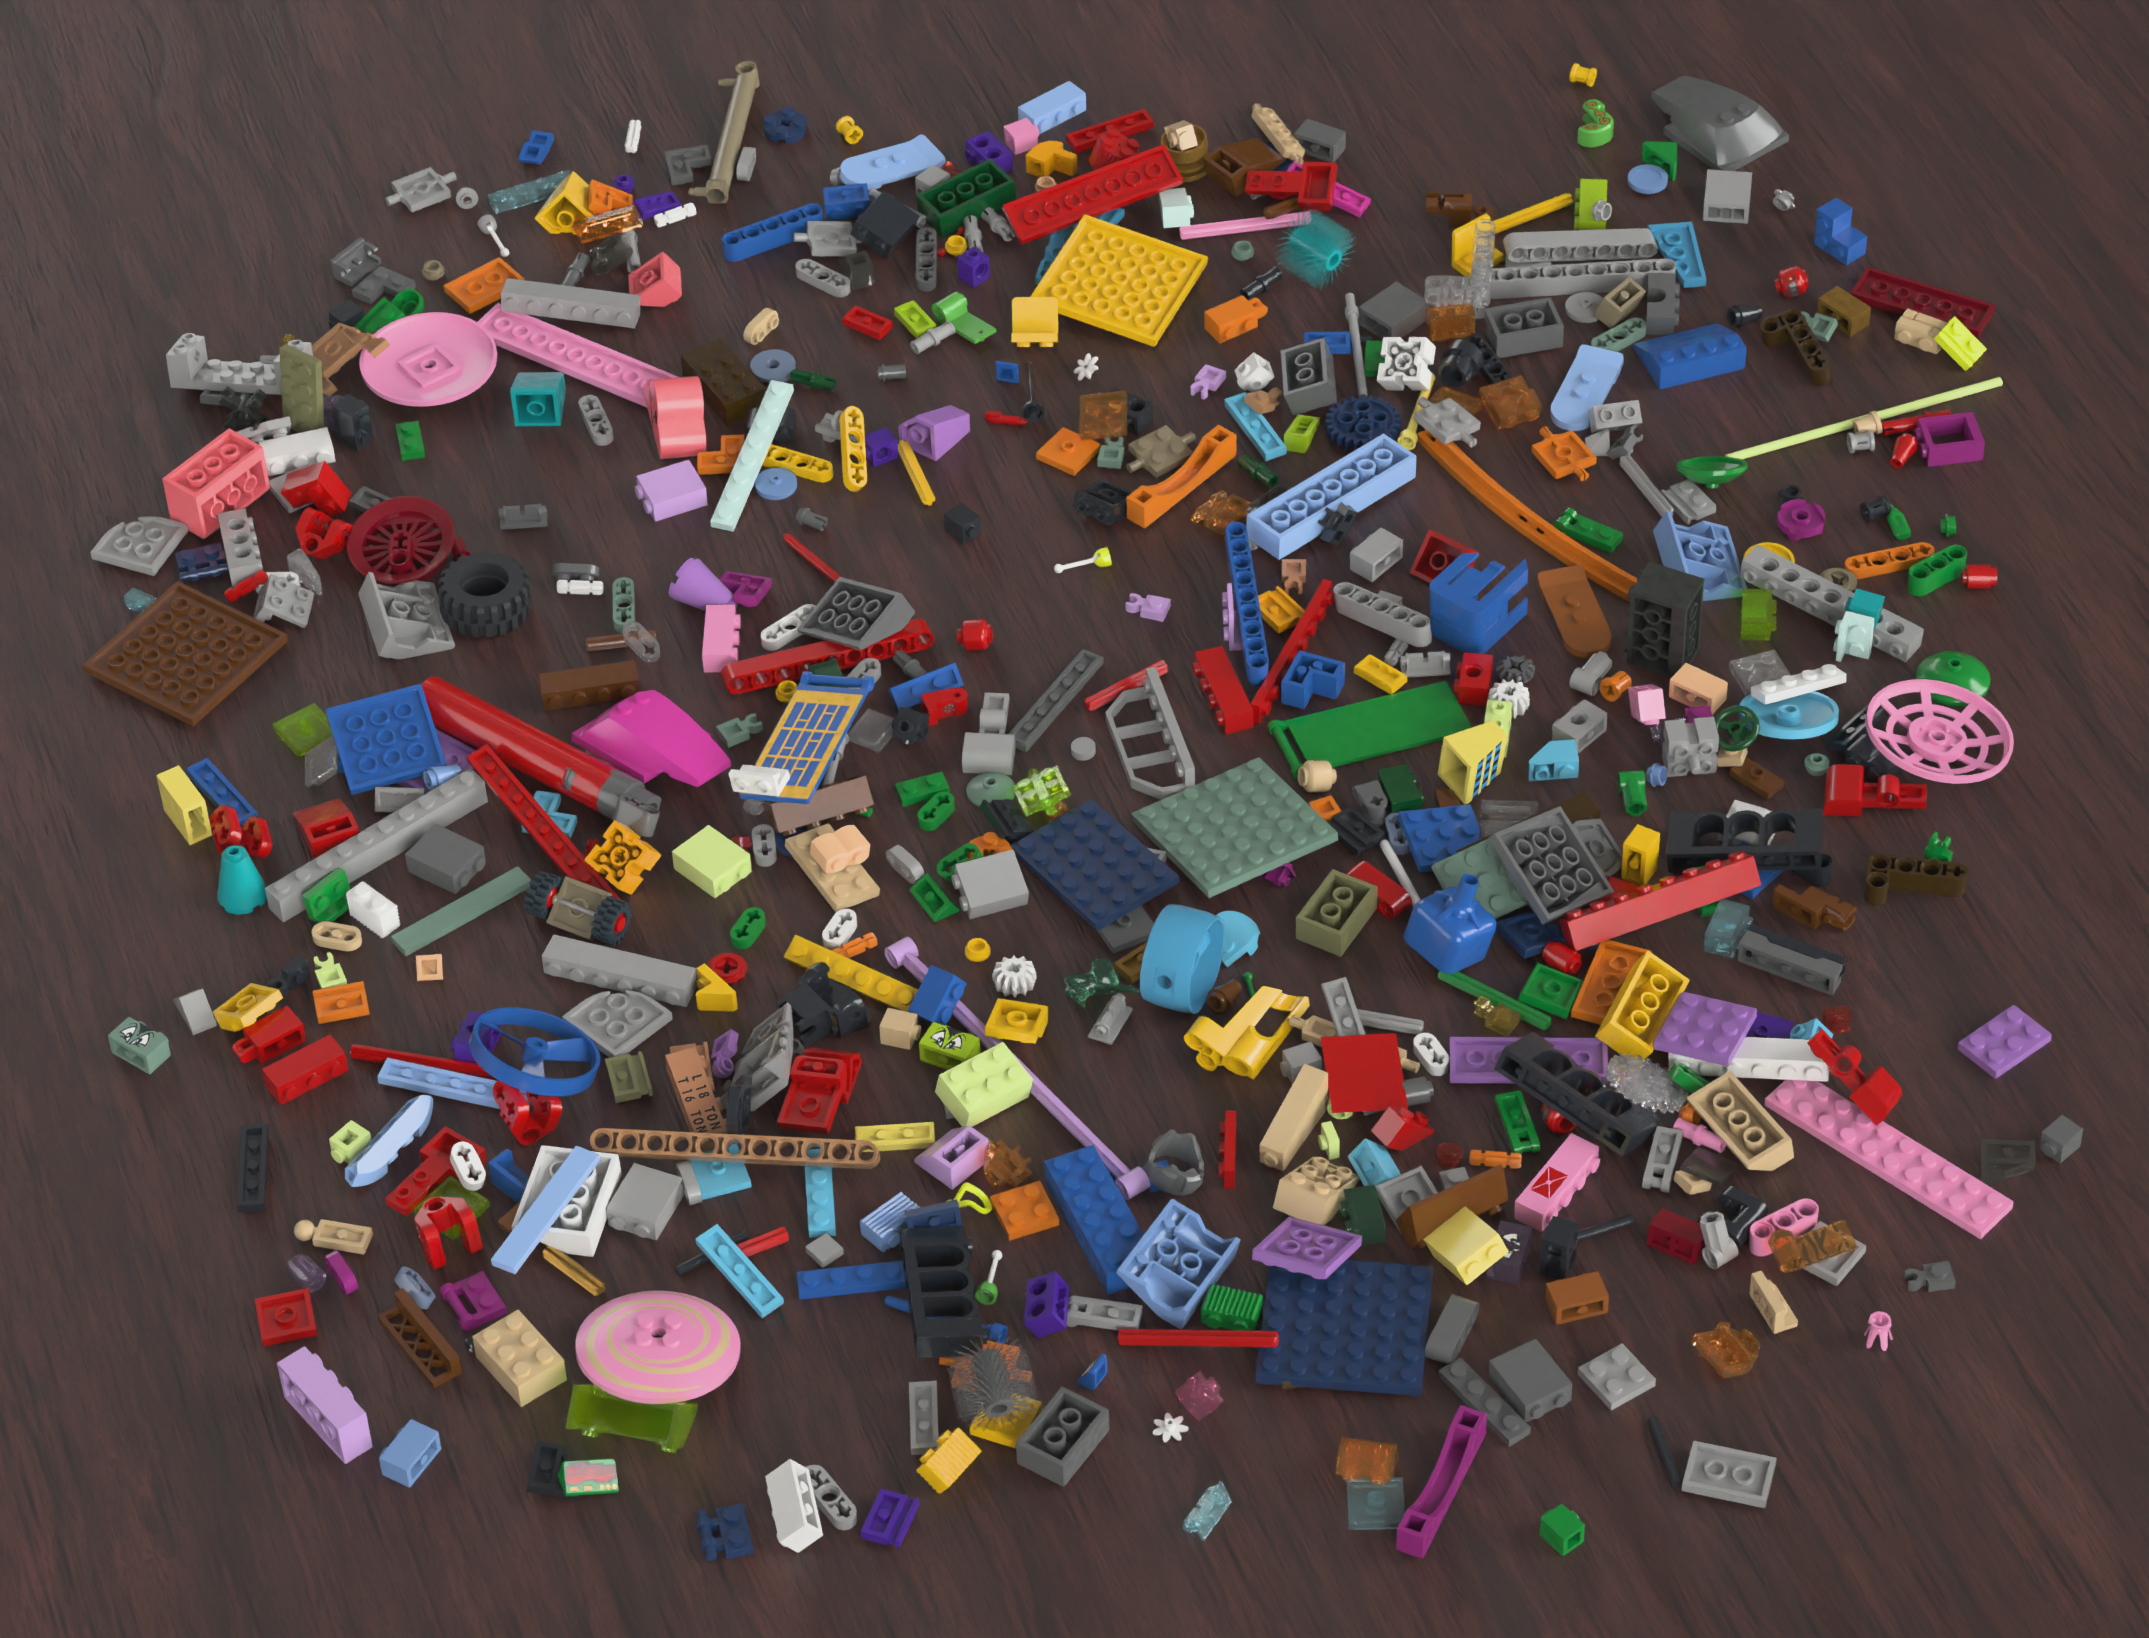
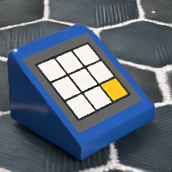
[1077,1353,1108,1391]

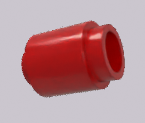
[1961,564,1997,589]
[1542,941,1582,975]

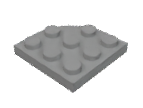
[90,516,188,576]
[562,990,672,1058]

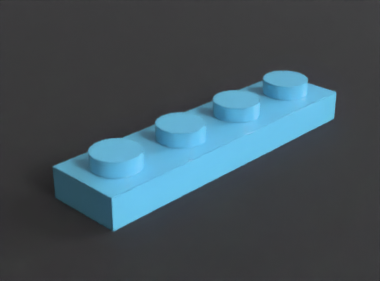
[1224,392,1287,461]
[805,1149,836,1238]
[696,1224,784,1318]

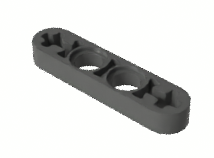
[916,227,937,292]

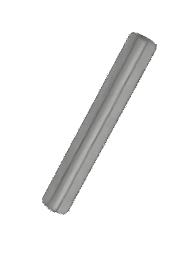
[1619,454,1674,517]

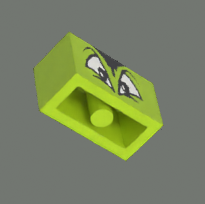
[919,1022,981,1070]

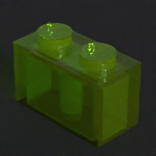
[1741,589,1776,641]

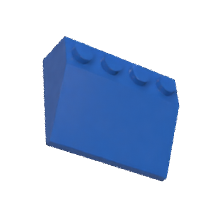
[1633,323,1747,390]

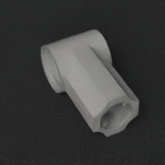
[1569,651,1612,696]
[1700,1212,1738,1269]

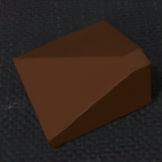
[1434,787,1464,807]

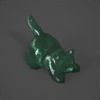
[1064,958,1140,1008]

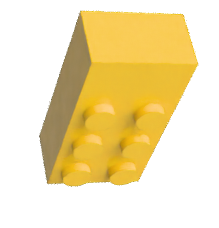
[1595,950,1690,1066]

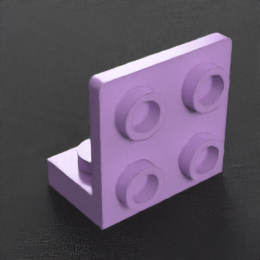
[1222,583,1242,651]

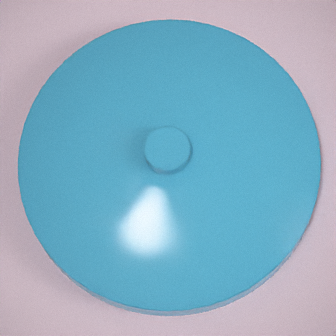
[1739,691,1839,739]

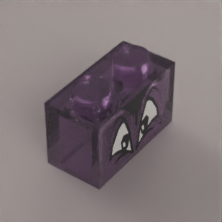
[1487,1220,1532,1285]

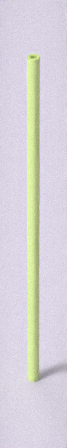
[1725,377,2002,459]

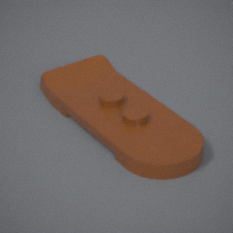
[1536,565,1612,659]

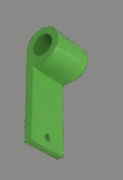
[932,292,996,344]

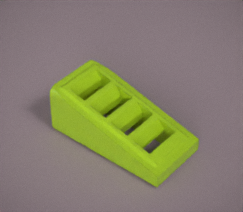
[1284,414,1320,453]

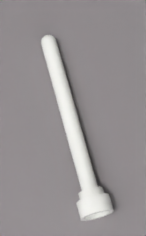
[1380,839,1421,908]

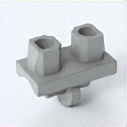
[815,410,857,443]

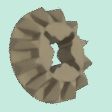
[1820,568,1857,592]

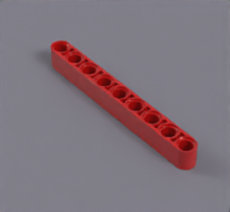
[721,619,934,694]

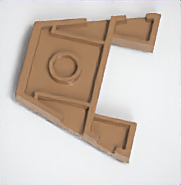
[312,323,390,402]

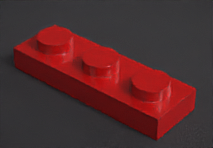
[1219,1111,1236,1189]

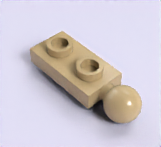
[294,1219,373,1255]

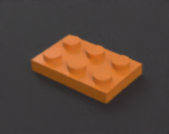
[444,257,525,314]

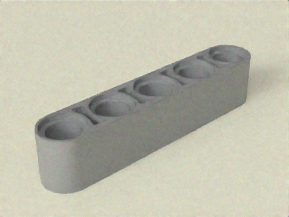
[1333,582,1432,647]

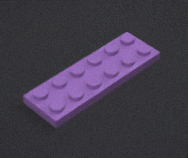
[1449,1037,1609,1084]

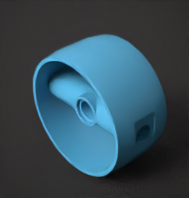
[1140,904,1225,1014]

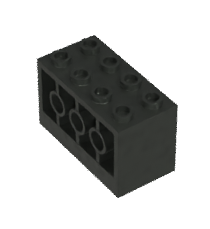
[1624,562,1704,677]

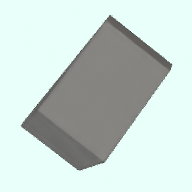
[173,988,217,1035]

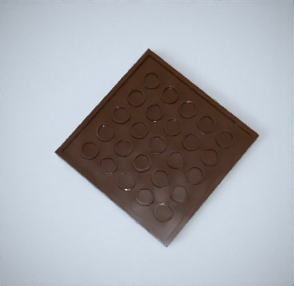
[82,581,288,727]

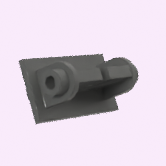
[499,503,547,530]

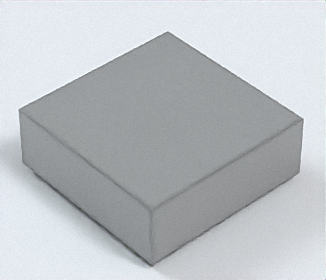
[805,1233,844,1268]

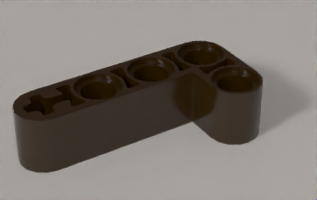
[1760,309,1832,386]
[1864,853,1969,906]

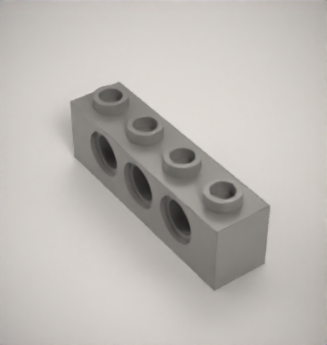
[217,508,263,588]

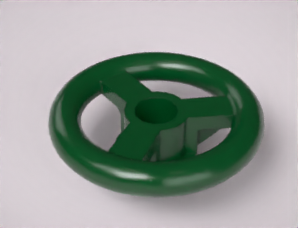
[1715,705,1760,752]

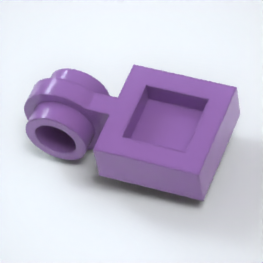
[710,1029,739,1078]

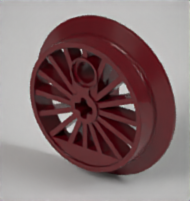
[347,496,455,587]

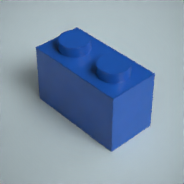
[908,965,967,1025]

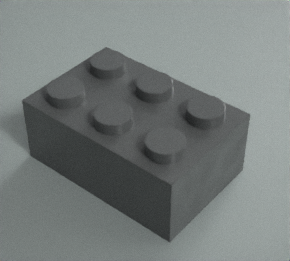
[1484,297,1564,358]
[1281,338,1337,415]
[1016,1387,1109,1487]

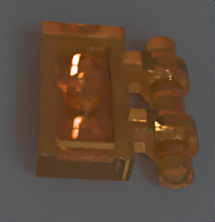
[1191,490,1252,536]

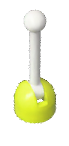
[1054,547,1112,573]

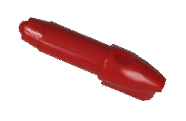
[984,411,1028,425]

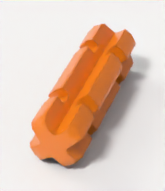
[831,932,878,958]
[1469,1149,1522,1169]

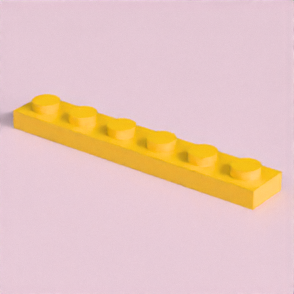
[783,935,918,1012]

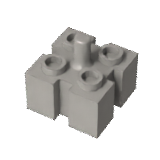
[1662,717,1719,777]

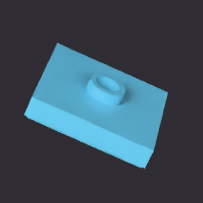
[686,1143,751,1200]

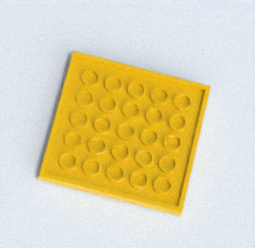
[1030,215,1208,347]

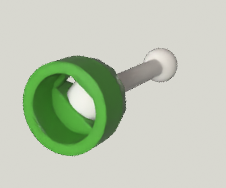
[975,1250,1002,1305]

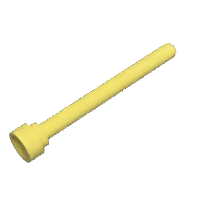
[1397,373,1435,450]

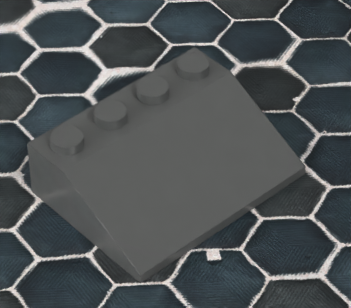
[797,577,916,650]

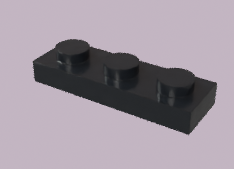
[1826,703,1890,753]

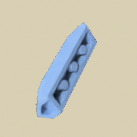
[345,1095,433,1187]

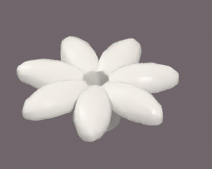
[1074,353,1098,381]
[1152,1413,1189,1443]

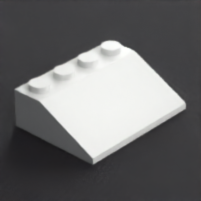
[511,1145,622,1257]

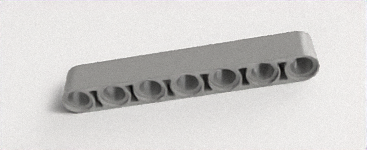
[1503,228,1658,263]

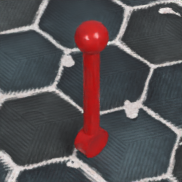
[937,226,965,257]

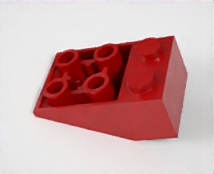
[292,798,360,860]

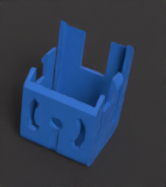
[1429,553,1528,654]

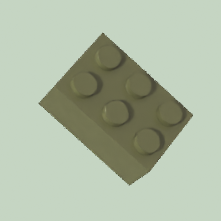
[1296,869,1378,957]

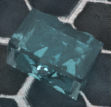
[1704,899,1753,959]

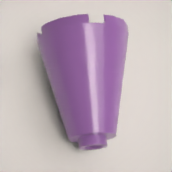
[668,557,737,611]

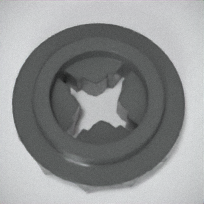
[1496,653,1535,684]

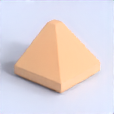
[416,954,443,981]

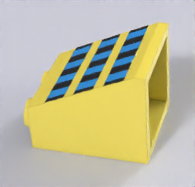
[1438,720,1507,804]

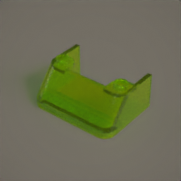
[566,1383,698,1453]

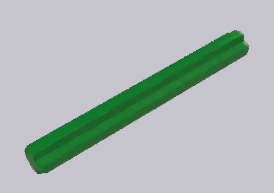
[1438,970,1552,1030]

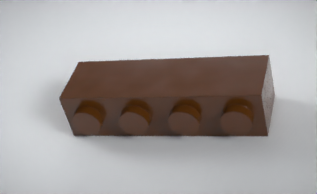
[539,660,640,711]

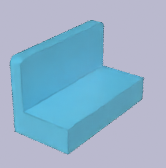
[1347,1139,1401,1196]

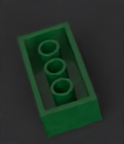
[916,158,1017,238]

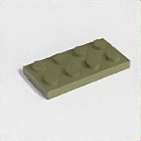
[279,344,324,433]

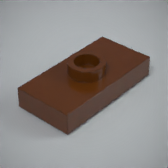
[1729,757,1784,800]

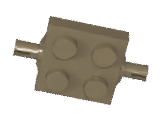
[1126,425,1196,478]

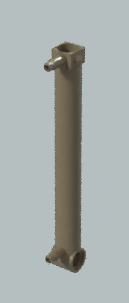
[688,61,760,203]

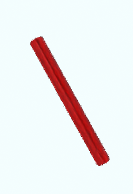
[350,1044,497,1081]
[1118,1329,1279,1348]

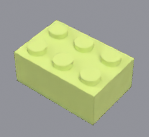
[935,1042,1033,1127]

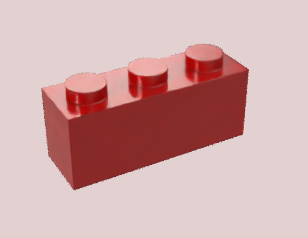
[262,1035,349,1105]

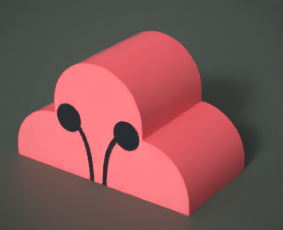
[643,376,706,459]

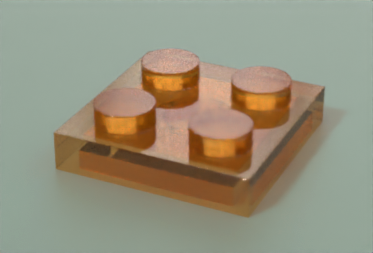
[1079,390,1127,440]

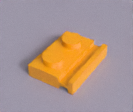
[1258,586,1305,634]

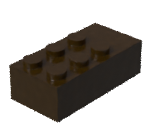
[681,338,766,426]

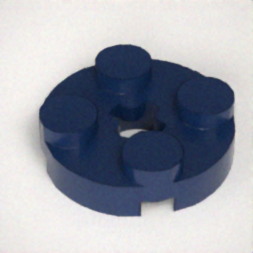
[764,106,807,143]

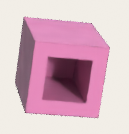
[1004,118,1039,155]

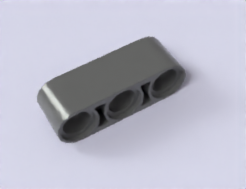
[1425,1294,1479,1365]

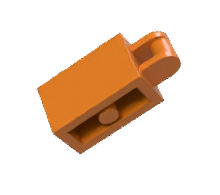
[1204,295,1268,344]

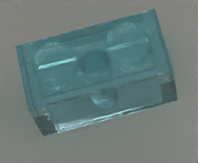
[124,588,156,614]

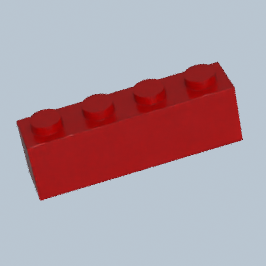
[1192,646,1254,735]

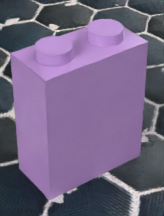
[635,460,708,522]

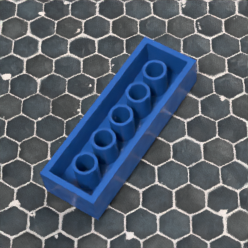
[1044,1145,1144,1295]

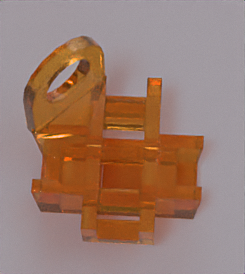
[983,1139,1032,1190]

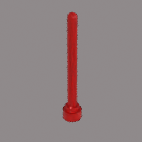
[783,533,852,583]

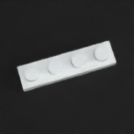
[1751,664,1846,705]

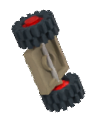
[524,871,633,946]

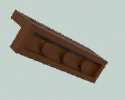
[378,1288,462,1389]

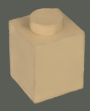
[879,1008,921,1050]

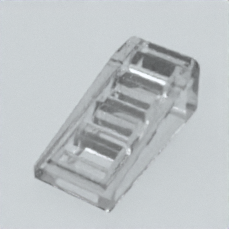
[287,548,323,596]

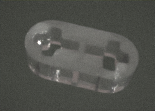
[623,621,661,663]

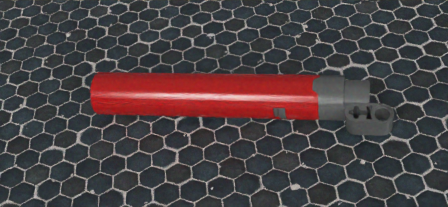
[421,676,662,837]

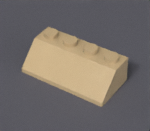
[1686,1071,1794,1171]

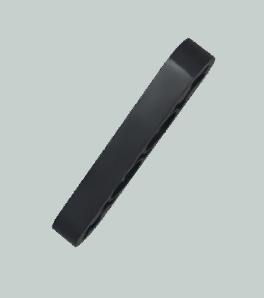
[1465,334,1515,397]

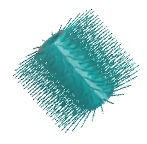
[1275,209,1355,290]

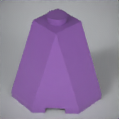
[898,405,970,461]

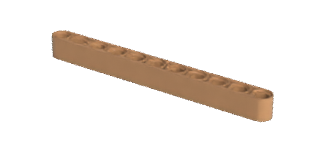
[590,1128,881,1169]

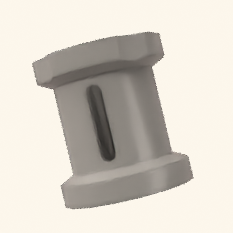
[1847,430,1875,453]

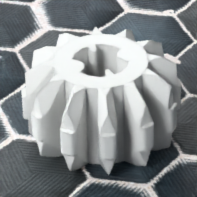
[1488,679,1530,719]
[992,955,1037,998]

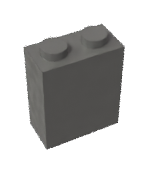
[1358,282,1429,339]
[405,824,486,894]
[1489,1339,1572,1422]

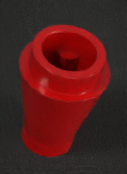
[1890,433,1918,468]

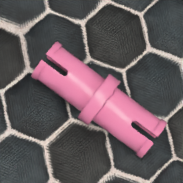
[1673,1118,1726,1153]

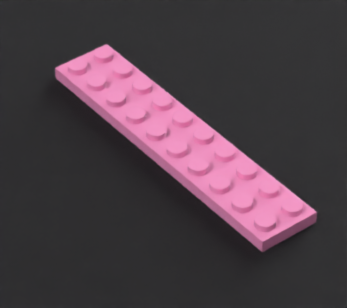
[477,303,679,407]
[1764,1080,2013,1239]

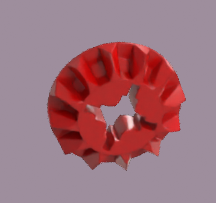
[707,953,747,985]

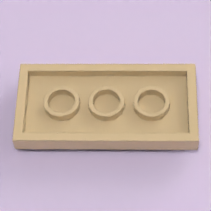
[785,823,880,912]

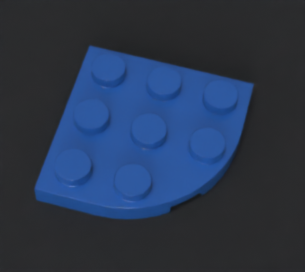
[1398,804,1480,873]

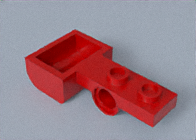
[1245,162,1338,211]
[1824,764,1927,816]
[1807,1028,1902,1126]
[385,1126,487,1217]

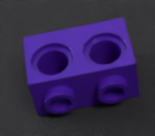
[965,131,1013,173]
[1023,1271,1069,1338]

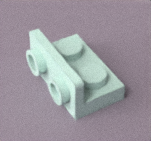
[1833,611,1875,662]

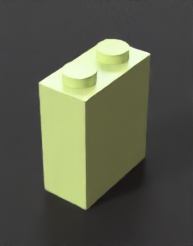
[672,825,752,898]

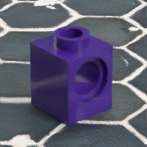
[957,247,990,288]
[865,427,899,467]

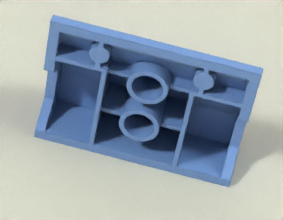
[1653,511,1749,601]
[1117,1199,1241,1330]

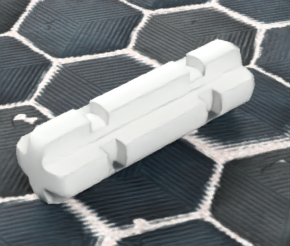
[625,119,641,153]
[654,203,696,228]
[556,579,604,595]

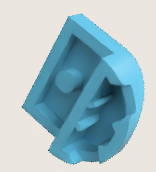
[1216,911,1260,967]

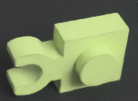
[314,952,347,989]

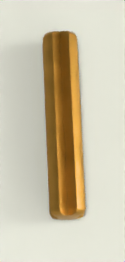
[542,1246,605,1296]

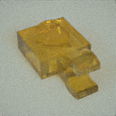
[1474,996,1521,1037]

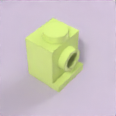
[329,1120,371,1164]

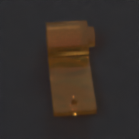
[1768,1219,1857,1273]

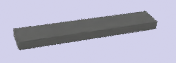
[1009,649,1104,752]

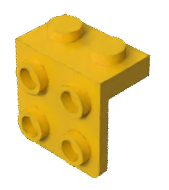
[1011,297,1058,347]

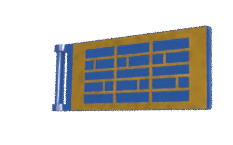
[739,671,874,804]

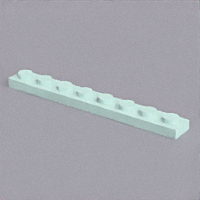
[710,380,794,532]

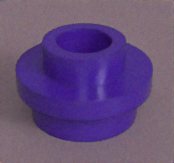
[612,175,635,193]

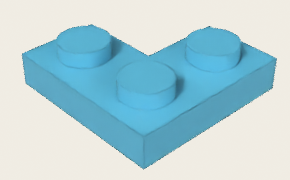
[521,791,577,840]

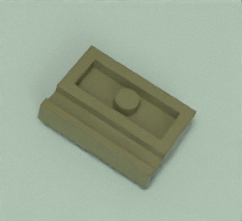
[605,1051,653,1103]

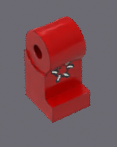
[921,687,968,727]

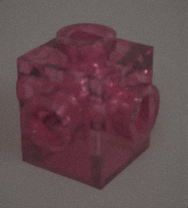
[1174,1371,1224,1421]

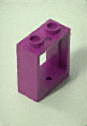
[1913,412,1985,467]

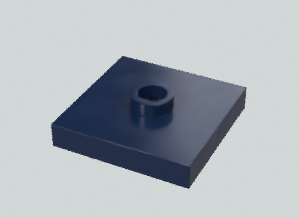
[1496,911,1566,959]

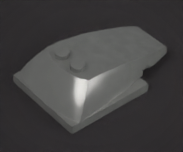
[1651,76,1789,171]
[1489,806,1623,924]

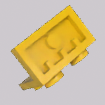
[1451,214,1504,279]

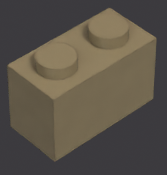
[1594,277,1646,329]

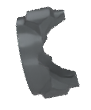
[1145,1130,1204,1195]

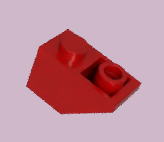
[1371,1106,1435,1151]

